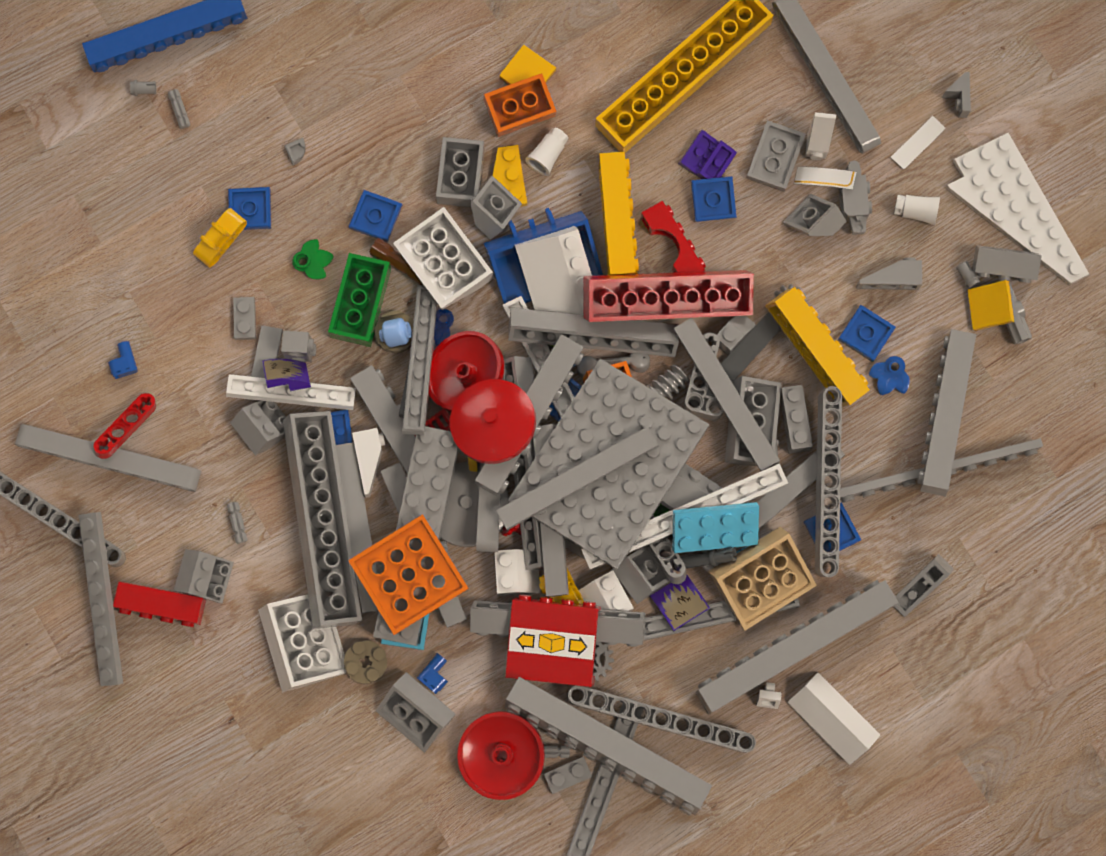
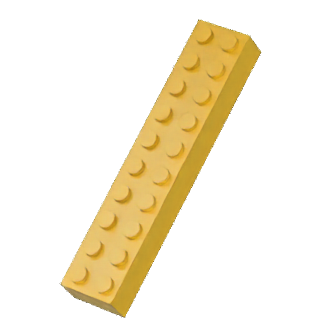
[595,0,774,153]

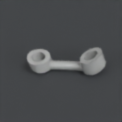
[577,353,650,378]

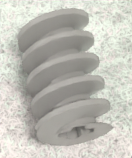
[646,365,690,400]

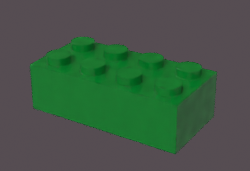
[328,253,391,347]

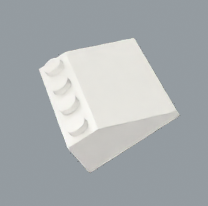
[393,207,494,309]
[515,226,592,315]
[258,594,346,693]

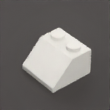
[495,549,540,596]
[579,570,634,612]

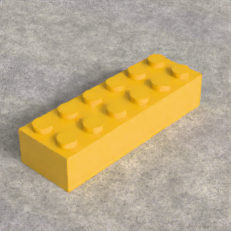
[598,152,639,275]
[765,287,870,406]

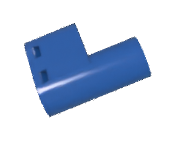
[108,341,138,379]
[417,653,448,694]

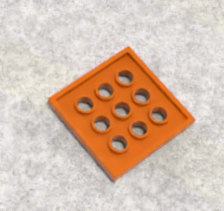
[348,514,469,635]

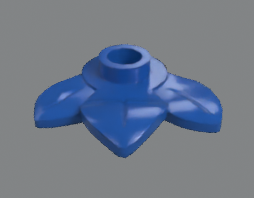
[869,356,910,395]

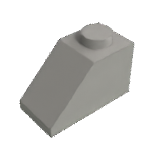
[717,316,756,355]

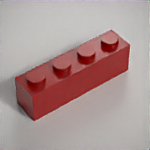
[113,582,206,628]

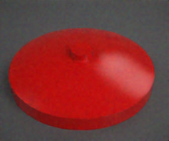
[428,331,504,412]
[450,379,536,464]
[457,711,545,800]

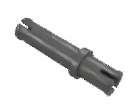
[673,548,737,571]

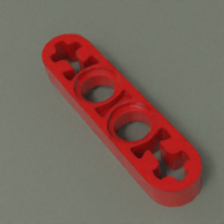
[93,393,156,459]

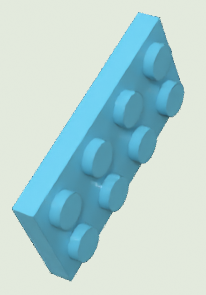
[672,502,759,553]

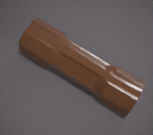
[369,238,423,285]

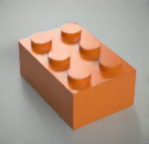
[484,73,557,137]

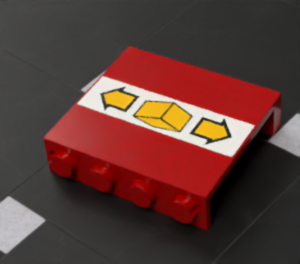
[505,595,601,687]

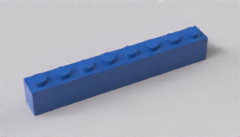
[82,0,248,73]

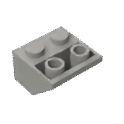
[230,400,286,455]
[174,549,234,603]

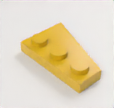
[493,145,527,207]

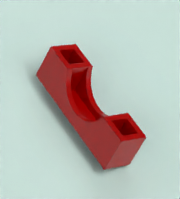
[640,201,706,273]

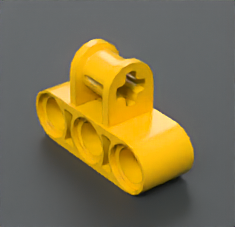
[193,208,247,268]

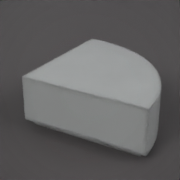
[285,138,306,166]

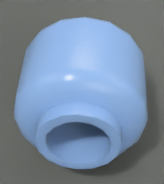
[379,318,412,347]

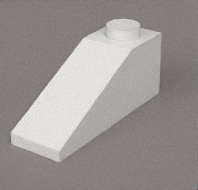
[805,112,836,160]
[352,428,385,498]

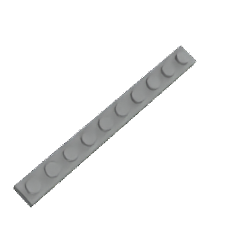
[840,438,1043,503]

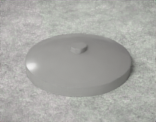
[440,462,509,547]

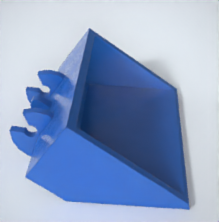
[483,208,603,304]

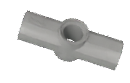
[1004,280,1032,345]

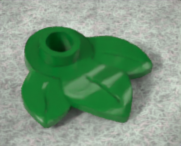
[292,239,334,280]

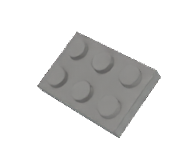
[746,120,806,192]

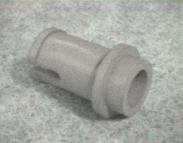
[130,80,157,96]
[956,261,980,289]

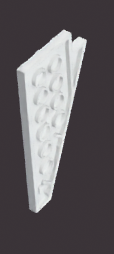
[946,133,1089,285]

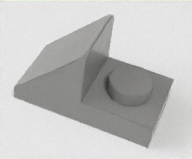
[942,72,971,118]

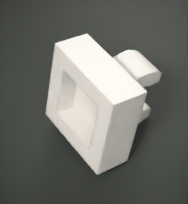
[756,682,781,709]

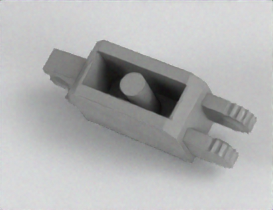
[839,160,872,235]

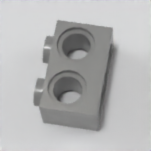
[281,331,316,362]

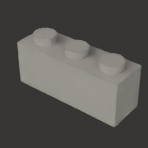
[972,245,1042,283]
[780,385,813,454]

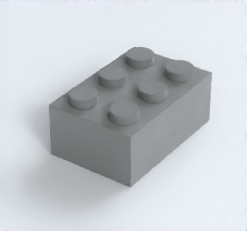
[436,137,485,207]

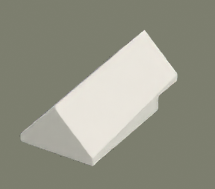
[787,672,880,765]

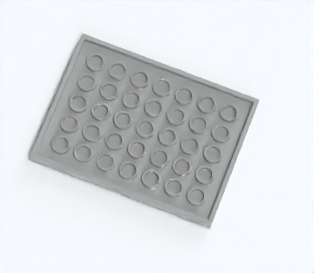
[508,359,709,570]

